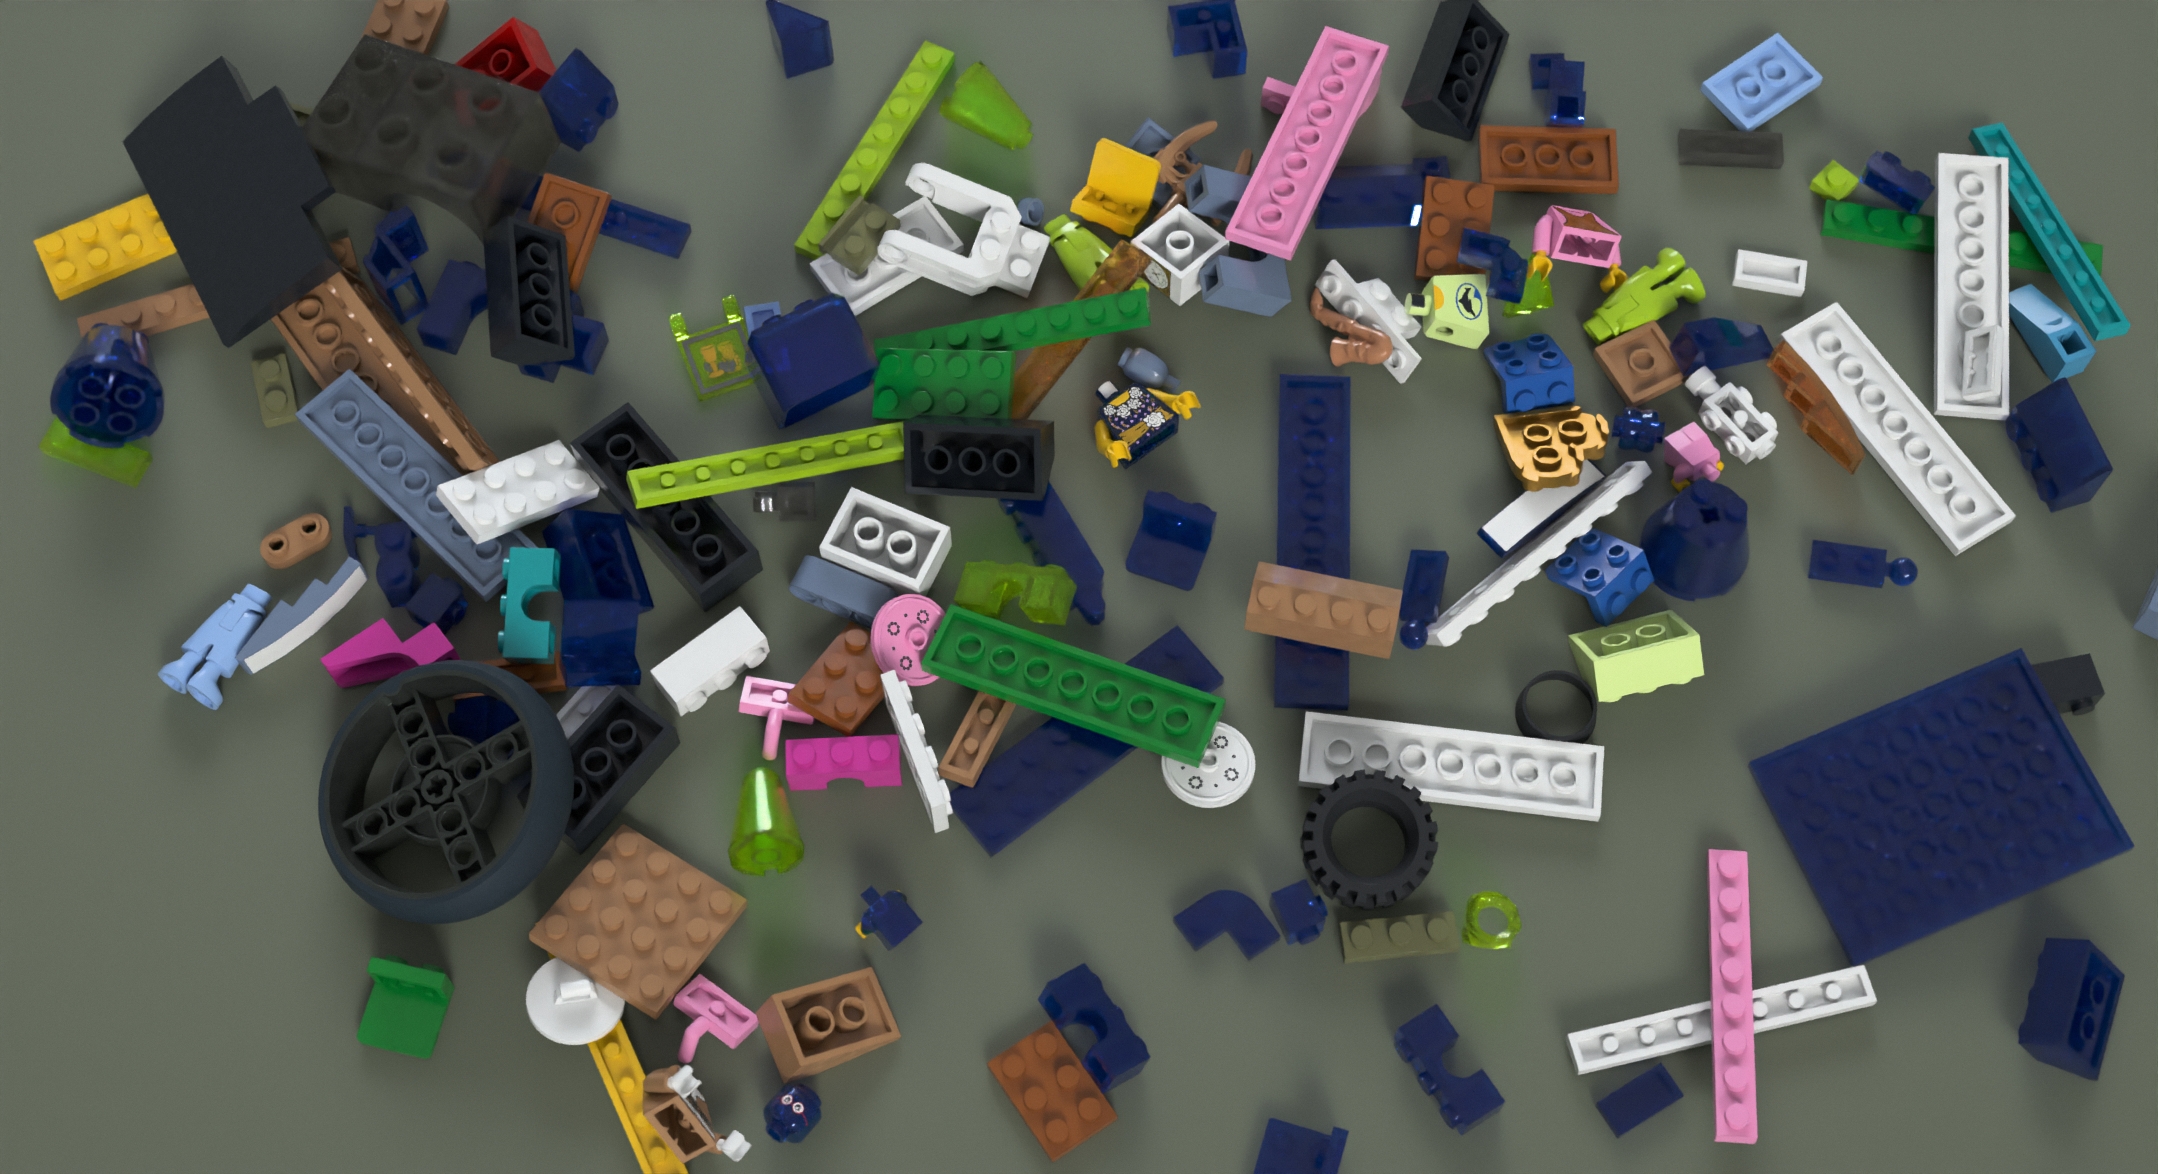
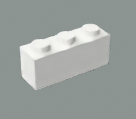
[650,606,770,716]

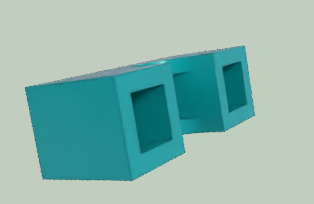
[498,547,561,664]

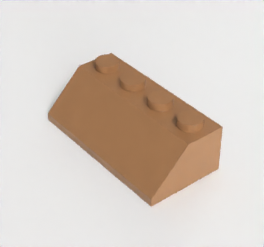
[1244,561,1403,659]

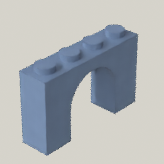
[1184,165,1292,317]

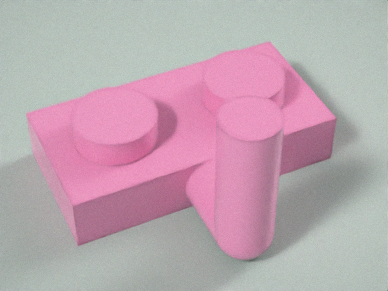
[673,974,759,1063]

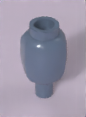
[1117,347,1181,393]

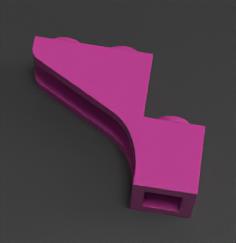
[320,618,461,688]

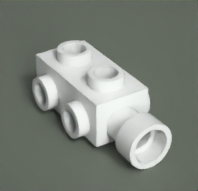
[1685,366,1778,464]

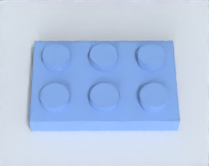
[1700,33,1823,136]

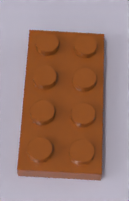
[1478,125,1619,194]

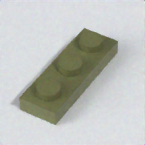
[1339,911,1460,963]

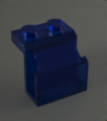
[363,205,430,325]

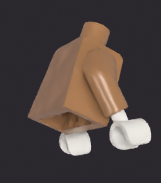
[643,1065,752,1164]

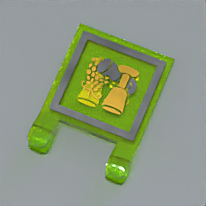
[668,295,766,402]

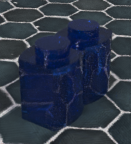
[375,521,422,608]

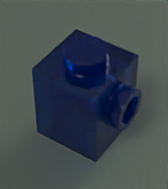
[405,573,468,636]
[1269,879,1328,945]

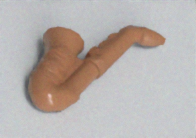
[1310,288,1393,367]

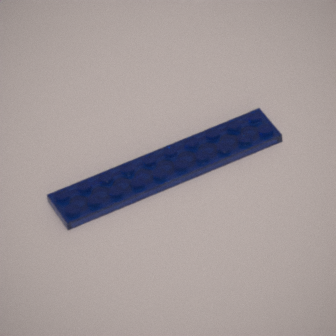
[1274,374,1351,711]

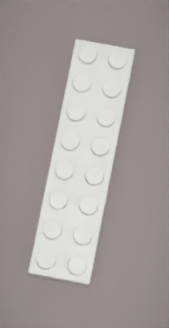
[1934,153,2009,420]
[1778,302,2016,556]
[1298,711,1604,822]

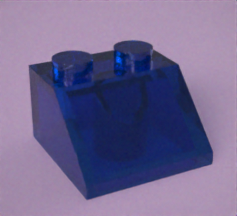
[535,48,619,153]

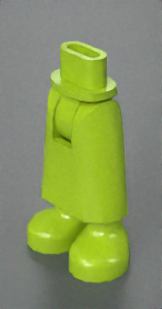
[1044,214,1149,297]
[1583,247,1706,345]

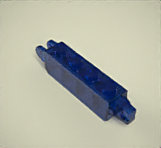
[997,482,1106,626]

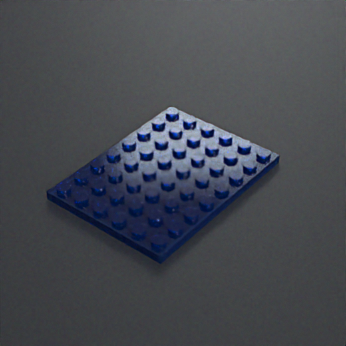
[1748,648,2135,967]

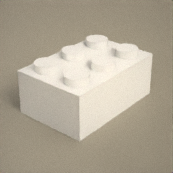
[819,487,952,597]

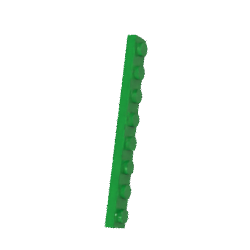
[1820,199,2103,276]
[874,288,1151,370]

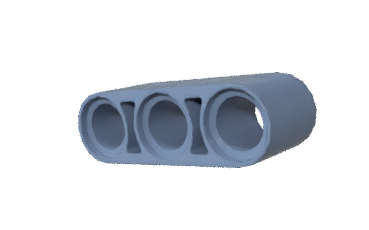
[788,555,899,629]

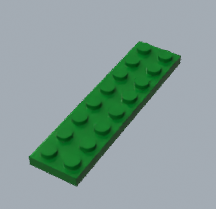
[921,604,1226,768]

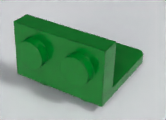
[357,955,455,1059]

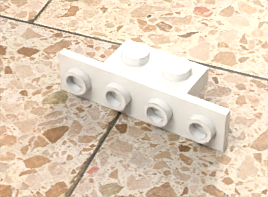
[1315,259,1422,384]

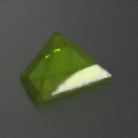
[1502,254,1554,318]

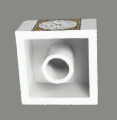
[1130,204,1229,306]

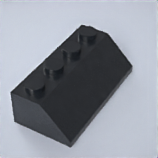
[1401,0,1510,141]
[483,215,575,366]
[903,415,1055,501]

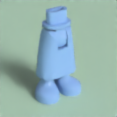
[158,584,272,710]

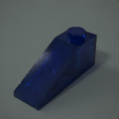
[1669,317,1776,376]

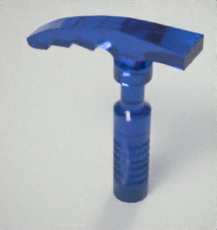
[343,506,419,566]

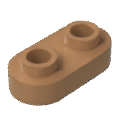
[260,513,332,569]

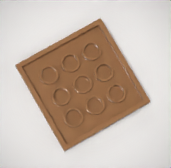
[529,824,747,1020]

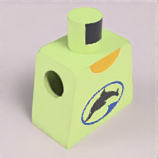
[1405,274,1489,349]

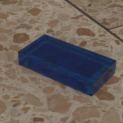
[1595,1063,1684,1139]

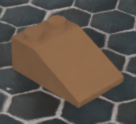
[756,967,901,1084]

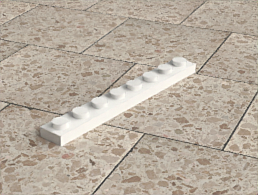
[1420,461,1652,647]
[1565,965,1877,1075]

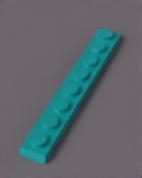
[1968,122,2131,341]

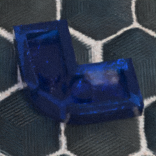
[1456,228,1528,304]
[1173,890,1281,961]

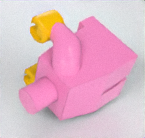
[1664,422,1724,493]

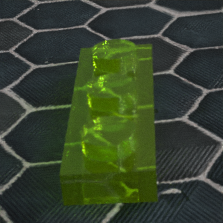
[38,417,153,488]

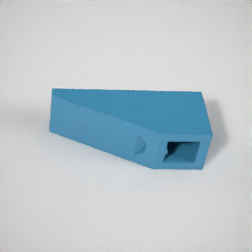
[2009,284,2096,384]

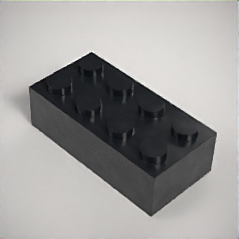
[517,685,680,855]

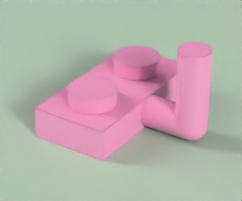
[739,676,814,760]

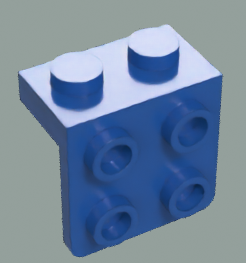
[1484,333,1575,414]
[1545,528,1654,627]

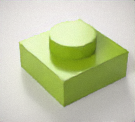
[1809,160,1860,201]

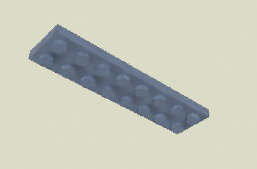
[295,369,538,602]

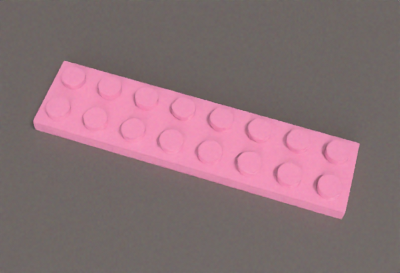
[1225,26,1389,261]

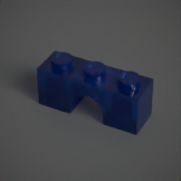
[1038,963,1151,1094]
[1394,1004,1505,1136]

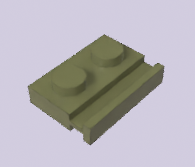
[818,196,901,276]

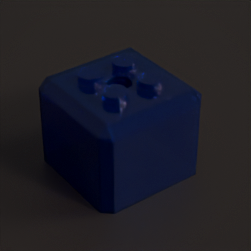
[744,292,880,430]

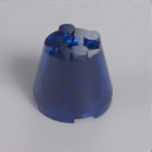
[50,323,165,448]
[1639,479,1750,601]

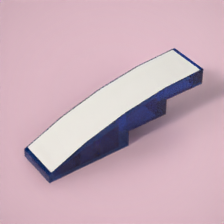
[1476,459,1607,558]

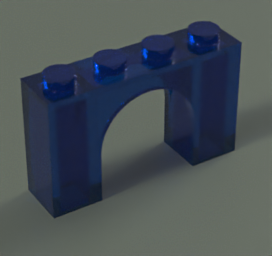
[417,259,585,383]

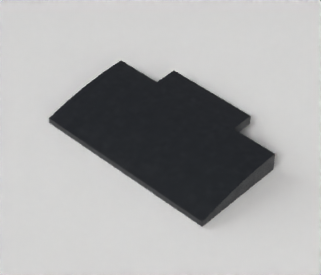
[122,56,342,348]

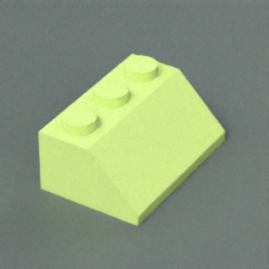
[1568,609,1704,702]

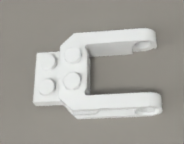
[877,163,1050,298]

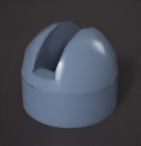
[1017,197,1044,226]

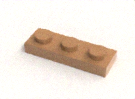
[938,691,1016,788]

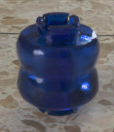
[1611,406,1665,453]

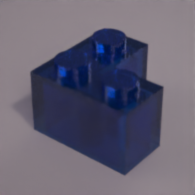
[1167,0,1248,79]

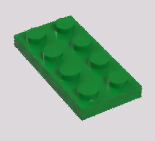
[872,348,1016,421]

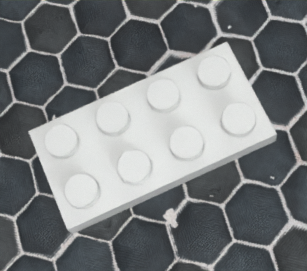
[810,196,964,320]
[436,440,600,544]
[880,670,953,833]

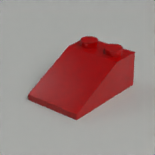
[440,17,561,129]

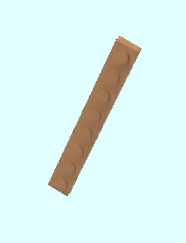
[77,237,360,354]

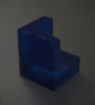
[561,314,609,375]

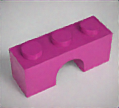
[786,734,902,791]

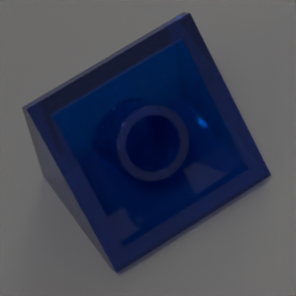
[765,0,834,79]

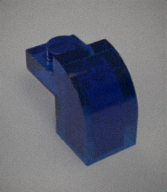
[1544,60,1586,128]

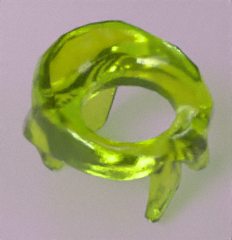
[1461,891,1522,949]

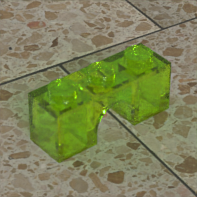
[954,560,1077,625]

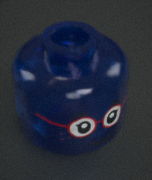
[763,1084,822,1144]

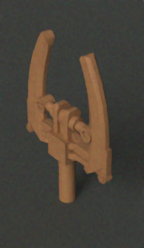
[1152,120,1252,226]

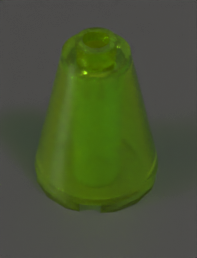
[938,61,1034,151]
[728,767,804,877]

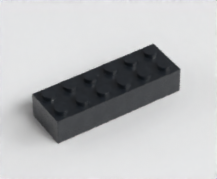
[570,402,763,612]

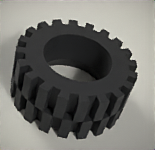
[1300,770,1438,910]

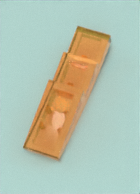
[1767,340,1866,475]

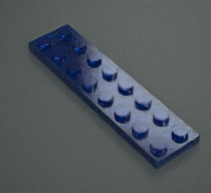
[950,625,1224,858]

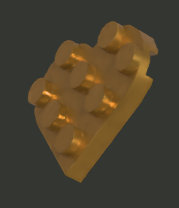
[1493,406,1609,492]

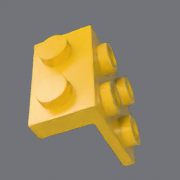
[1070,138,1161,238]

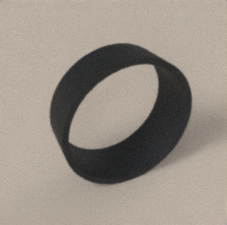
[1515,670,1597,744]

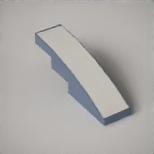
[235,557,369,675]

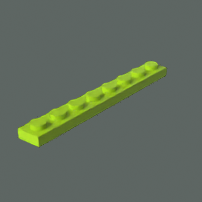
[794,40,955,261]
[626,421,904,509]

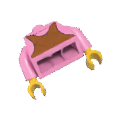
[1525,205,1628,293]

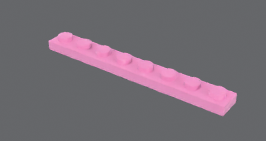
[1707,849,1758,1144]

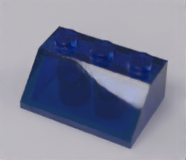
[1314,164,1422,229]
[2005,377,2114,513]
[542,509,655,627]
[2018,938,2125,1081]

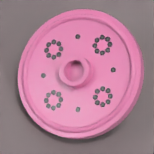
[871,594,945,687]

